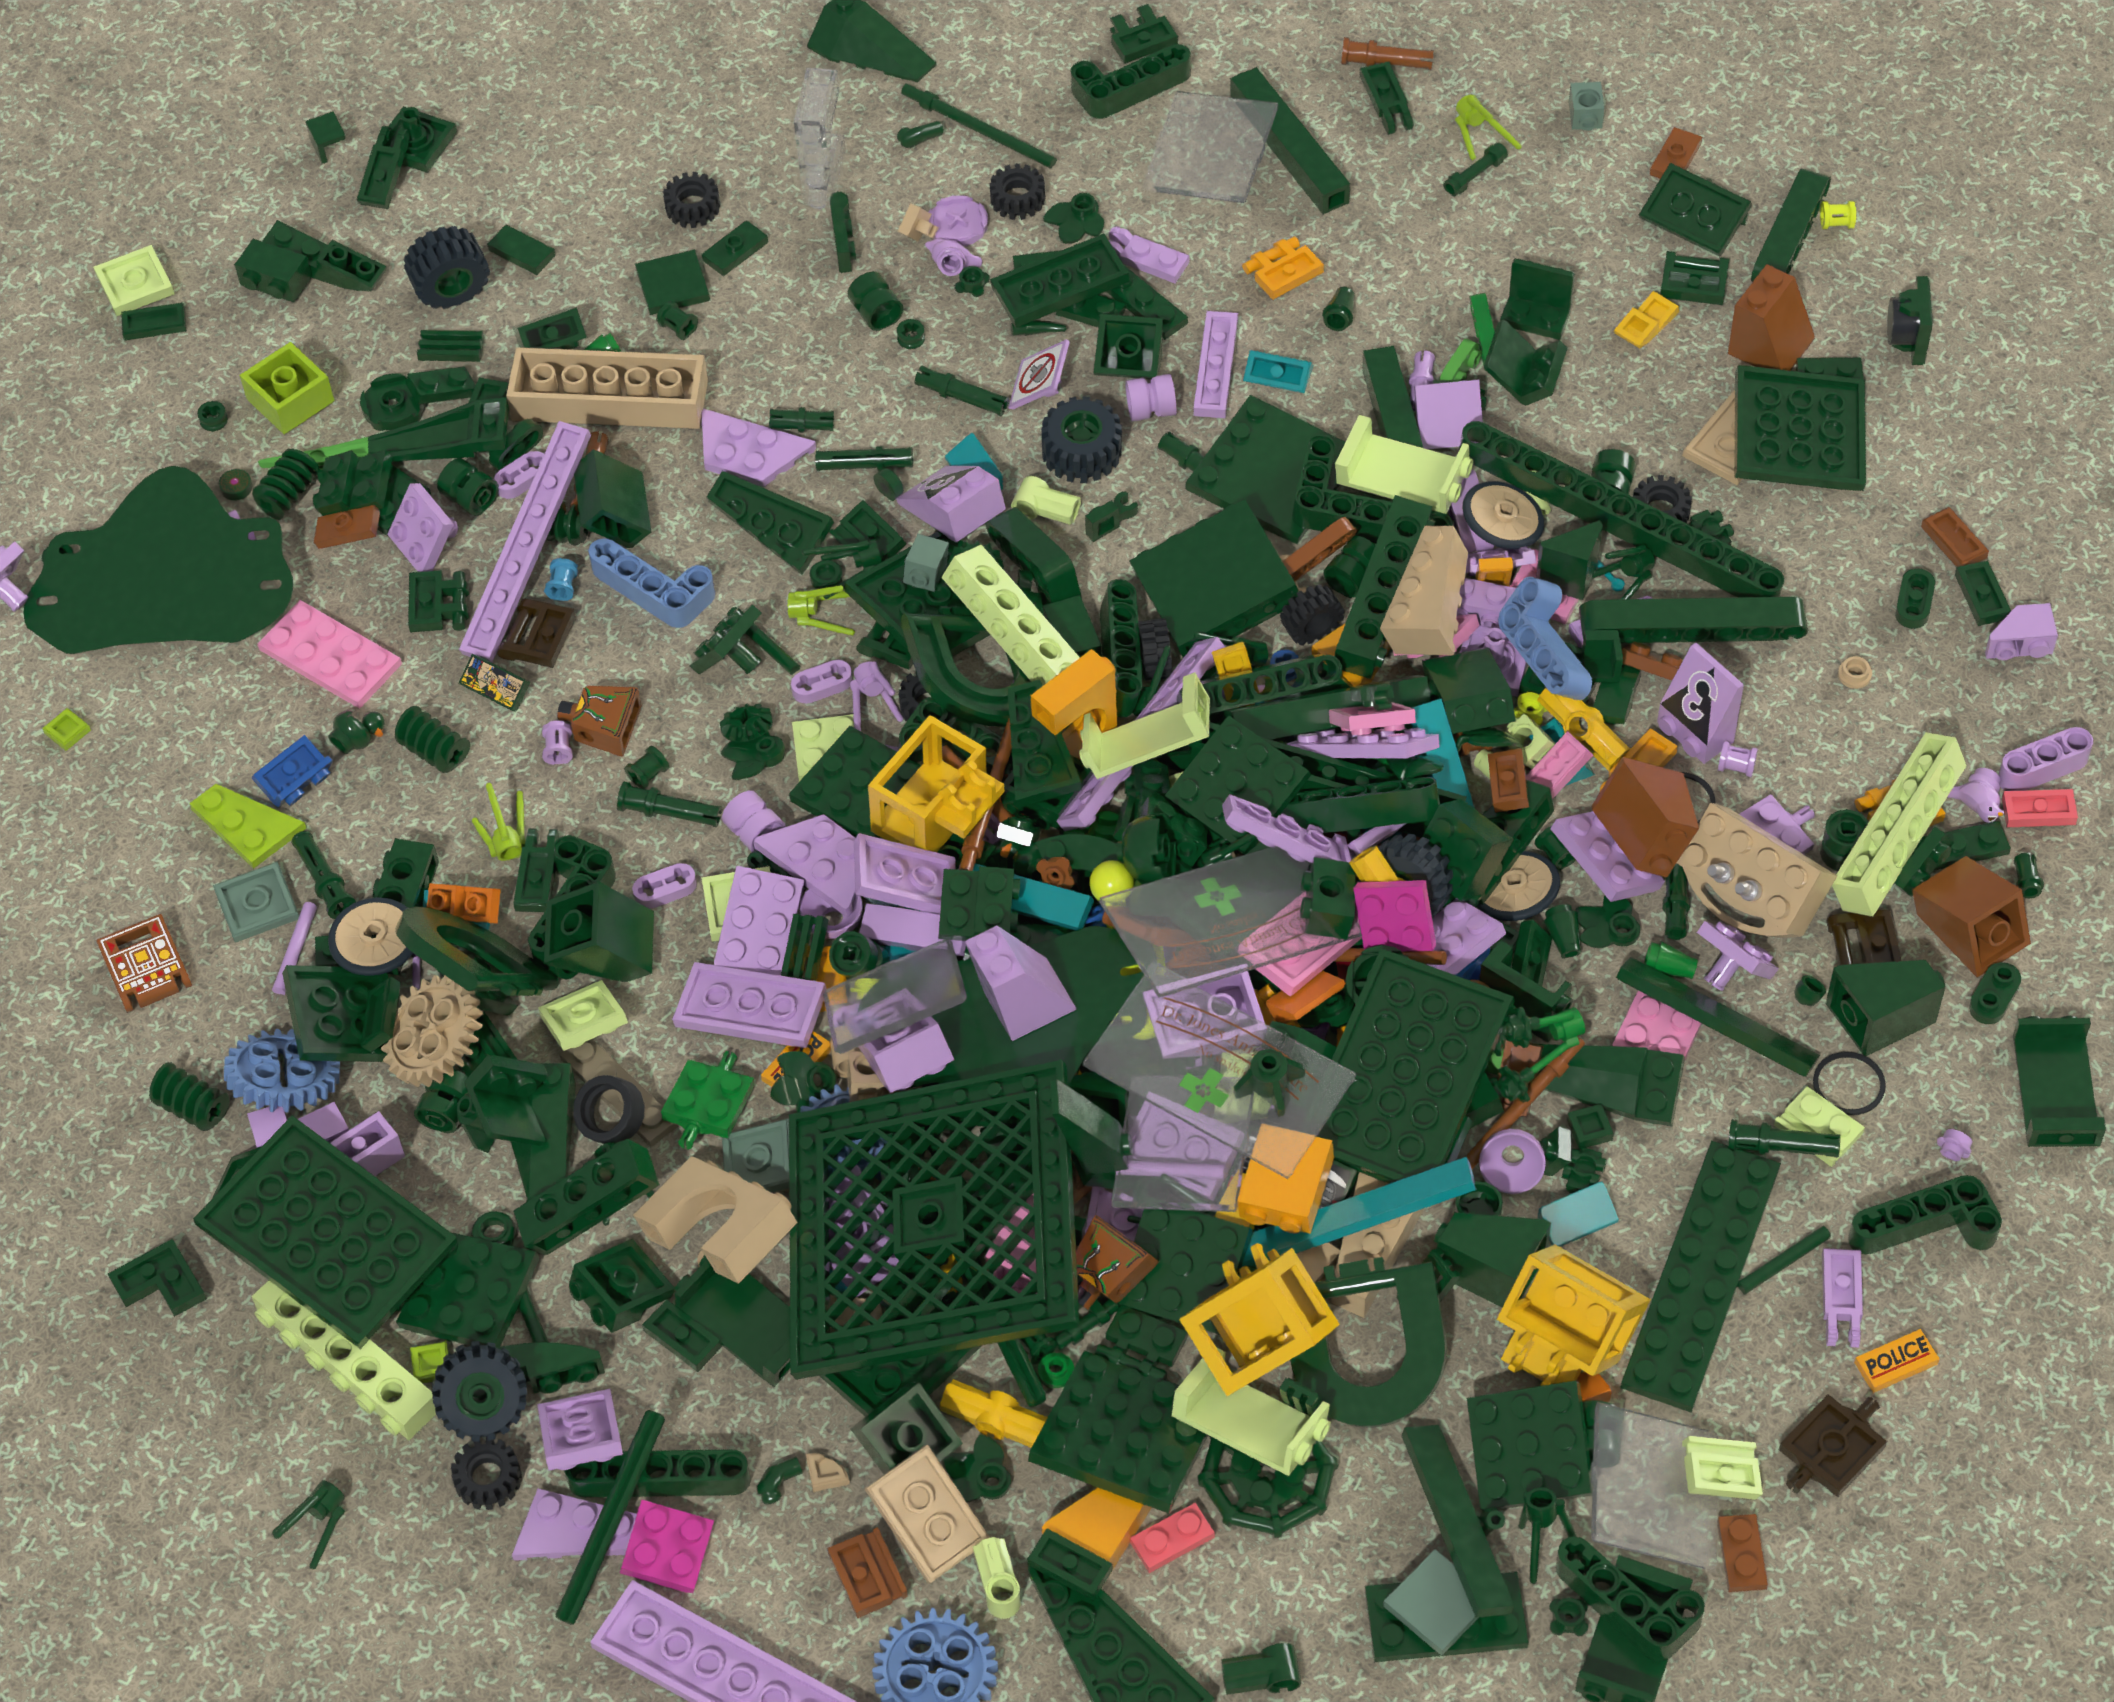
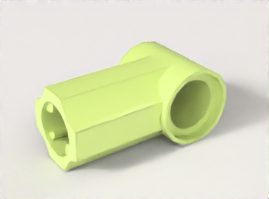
[1011,476,1081,525]
[973,1537,1021,1619]

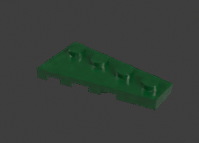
[707,471,834,575]
[1008,679,1082,808]

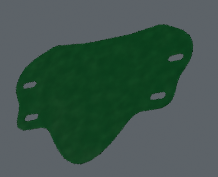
[24,466,293,654]
[860,926,1157,1124]

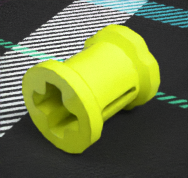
[1820,201,1856,230]

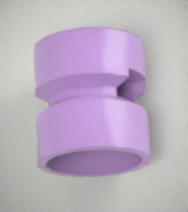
[1125,374,1176,421]
[722,791,786,852]

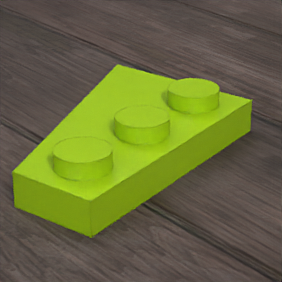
[189,784,307,869]

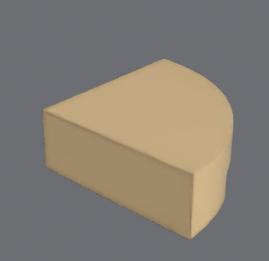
[806,1453,850,1492]

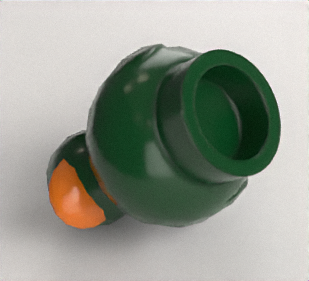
[328,710,385,754]
[1000,839,1043,882]

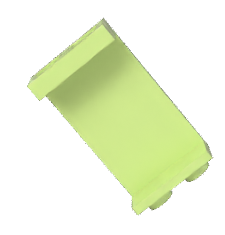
[1335,415,1473,514]
[1079,672,1210,779]
[1172,1347,1331,1476]

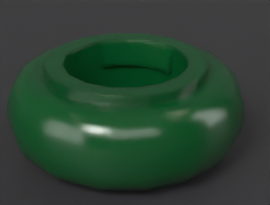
[471,1211,516,1245]

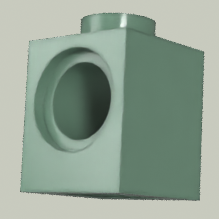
[1569,82,1605,131]
[903,534,949,592]

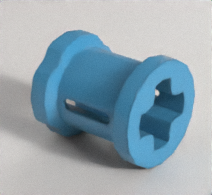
[544,558,578,601]

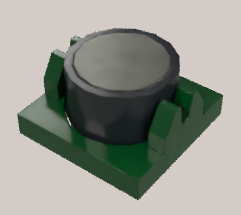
[1887,276,1933,365]

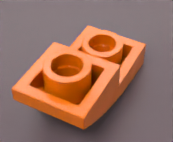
[427,883,501,924]

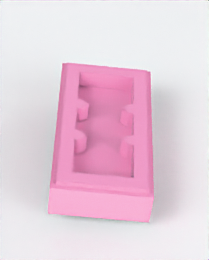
[1526,731,1593,799]

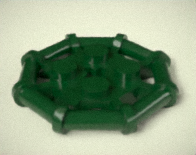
[1197,1436,1339,1538]

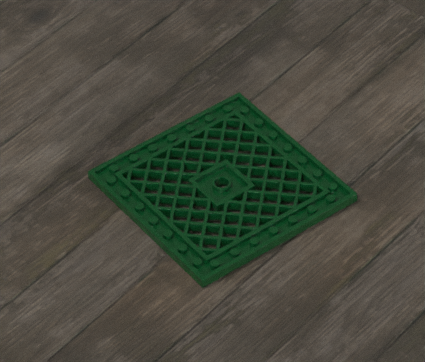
[789,1059,1080,1380]

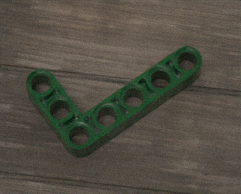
[1292,434,1453,543]

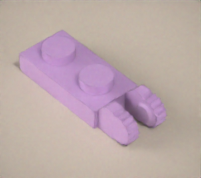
[1108,226,1189,283]
[1822,1248,1863,1348]

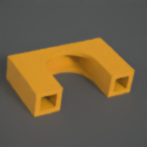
[1031,649,1117,760]

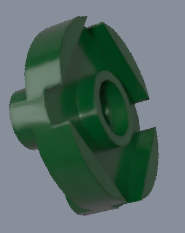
[360,373,425,431]

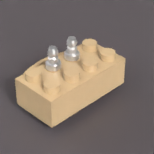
[1677,803,1837,938]

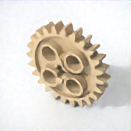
[381,975,483,1087]

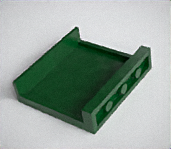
[1129,499,1299,658]

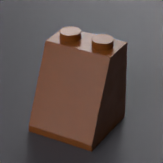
[1728,264,1815,371]
[1591,757,1699,877]
[1912,856,2031,978]

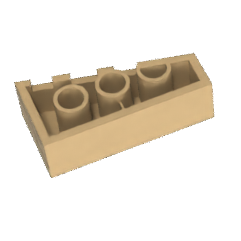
[1380,526,1468,655]
[1331,1172,1425,1318]

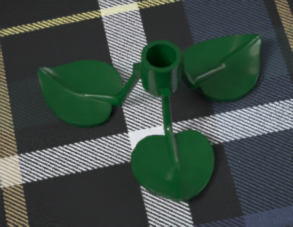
[1372,723,1522,780]

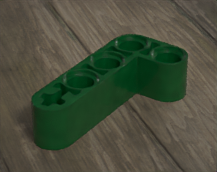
[1071,44,1191,119]
[985,507,1082,605]
[898,697,1013,783]
[528,835,616,969]
[1848,1175,2002,1255]
[1556,1536,1705,1662]

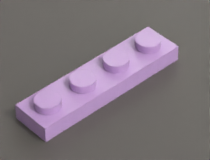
[1194,311,1238,418]

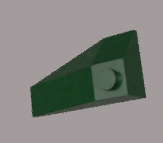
[807,0,937,83]
[511,1063,576,1199]
[1050,1080,1133,1176]

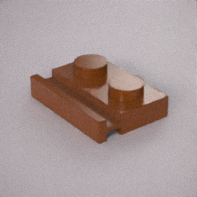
[827,1527,908,1619]

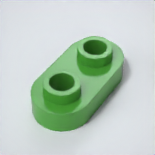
[1439,338,1482,382]

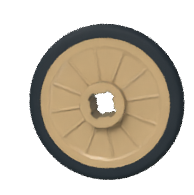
[1462,481,1544,549]
[1477,851,1560,921]
[328,898,413,976]

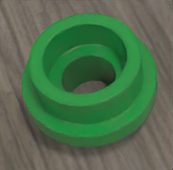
[1038,1352,1075,1388]

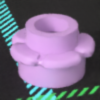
[1937,1129,1972,1161]

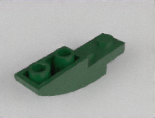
[262,220,387,291]
[497,1342,605,1394]

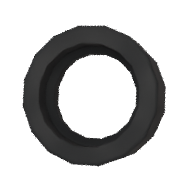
[573,1075,645,1144]

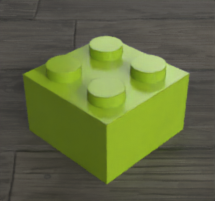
[239,342,335,435]

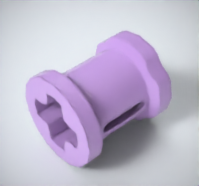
[542,721,573,765]
[1718,741,1758,777]

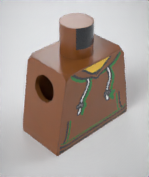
[557,686,641,757]
[1076,1215,1159,1310]

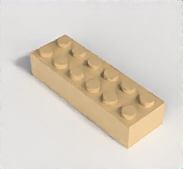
[506,347,708,429]

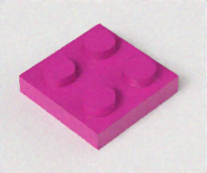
[1353,880,1436,952]
[620,1499,714,1594]

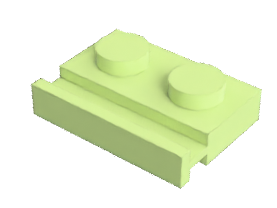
[1774,1086,1865,1167]
[1682,1436,1763,1500]

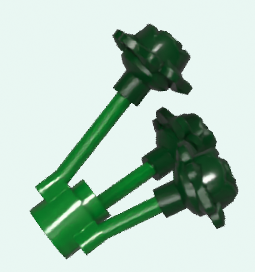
[1494,1006,1586,1103]

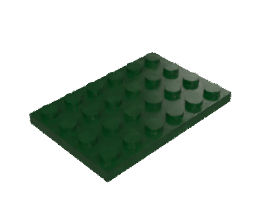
[1299,948,1515,1182]
[193,1115,458,1349]

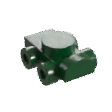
[1689,509,1734,545]
[1561,1147,1607,1194]

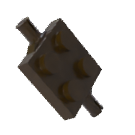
[1779,1394,1887,1497]

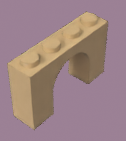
[633,1156,797,1284]

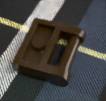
[497,598,576,668]
[1826,909,1902,965]

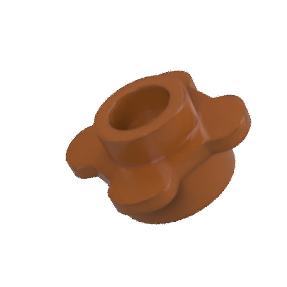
[1036,857,1075,890]

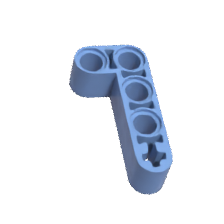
[588,538,715,628]
[1498,577,1592,701]

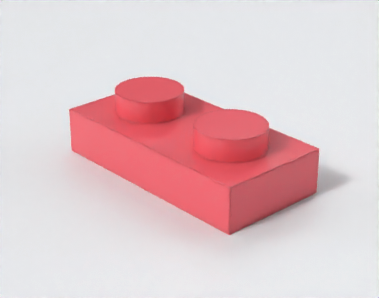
[2002,789,2078,828]
[1130,1503,1215,1573]

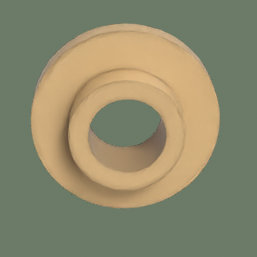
[1838,656,1872,689]

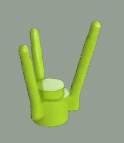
[1455,94,1522,160]
[787,586,855,636]
[472,782,526,861]

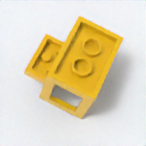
[868,715,1004,853]
[1179,1243,1340,1396]
[1496,1244,1651,1386]

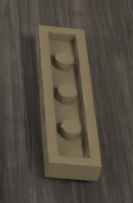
[560,1039,678,1147]

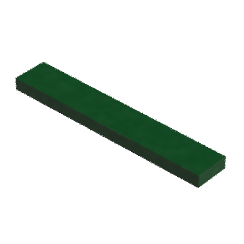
[1616,957,1820,1077]
[1401,1425,1515,1618]

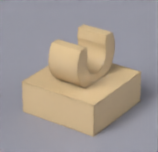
[898,203,939,242]

